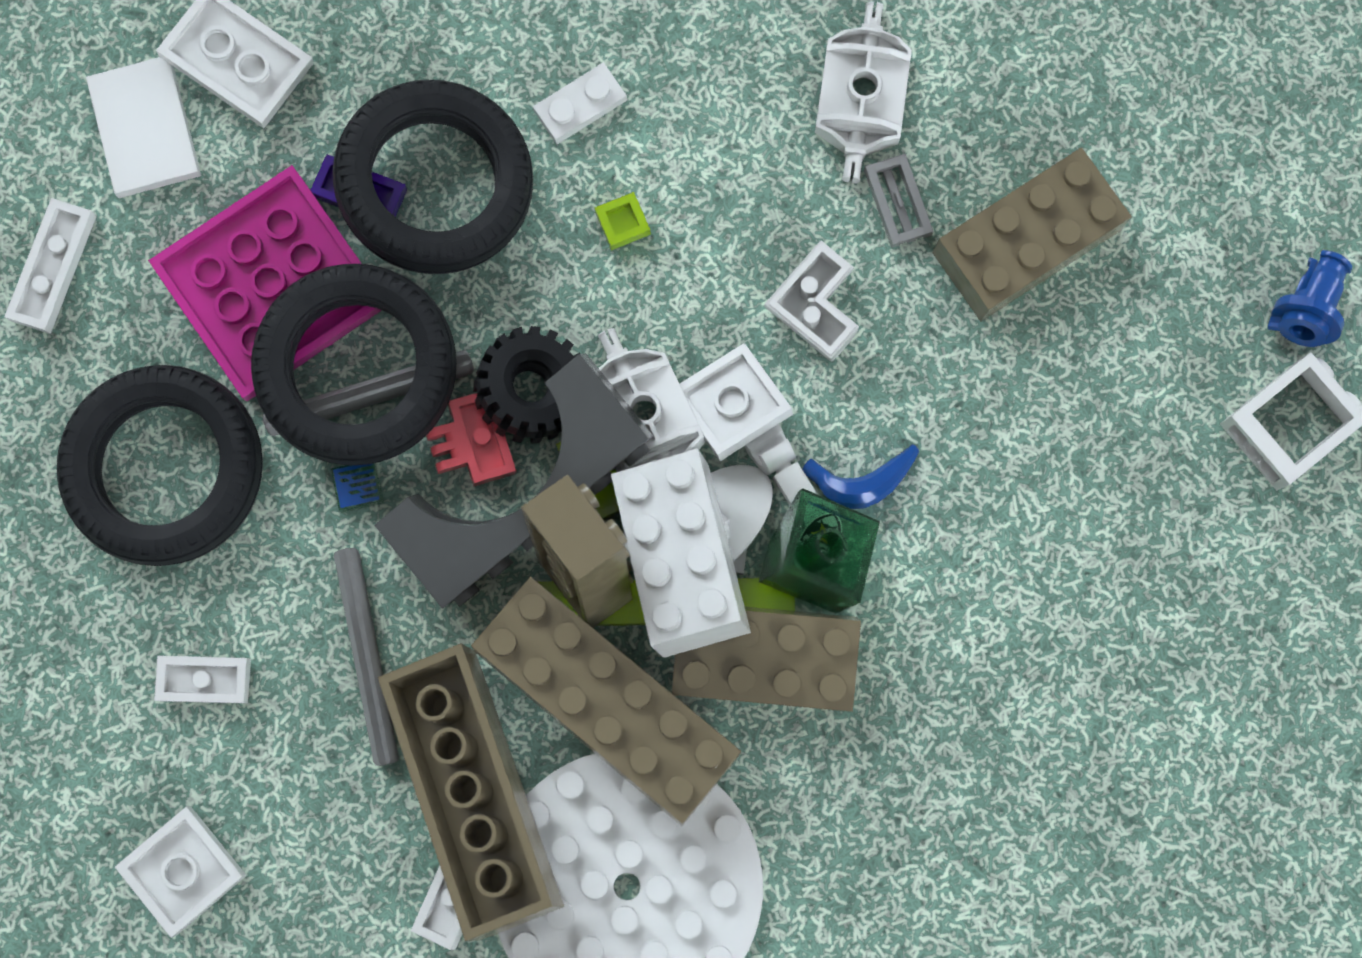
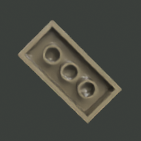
[932,147,1132,322]
[521,474,634,628]
[672,606,861,712]

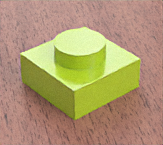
[594,192,651,251]

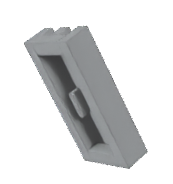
[864,154,934,248]

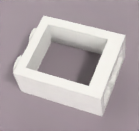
[1220,352,1362,491]

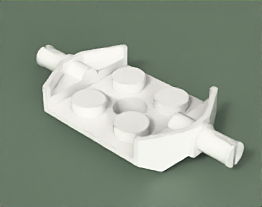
[815,2,912,183]
[598,328,705,471]

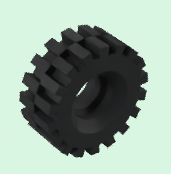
[473,326,580,444]

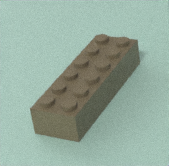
[471,576,742,826]
[378,643,565,941]

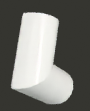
[764,240,859,362]

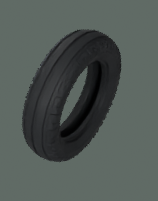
[333,80,533,274]
[251,264,457,465]
[57,365,263,566]

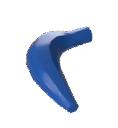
[802,445,919,509]

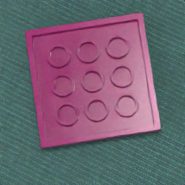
[148,165,382,402]

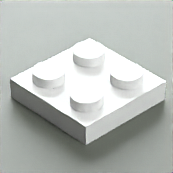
[680,343,793,461]
[115,806,247,938]

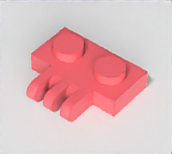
[426,393,516,486]

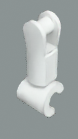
[744,424,828,536]

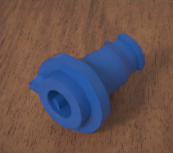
[1268,250,1352,347]

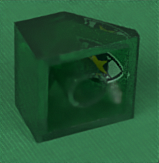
[759,488,880,614]

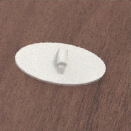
[711,465,773,562]

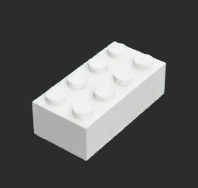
[611,448,751,658]

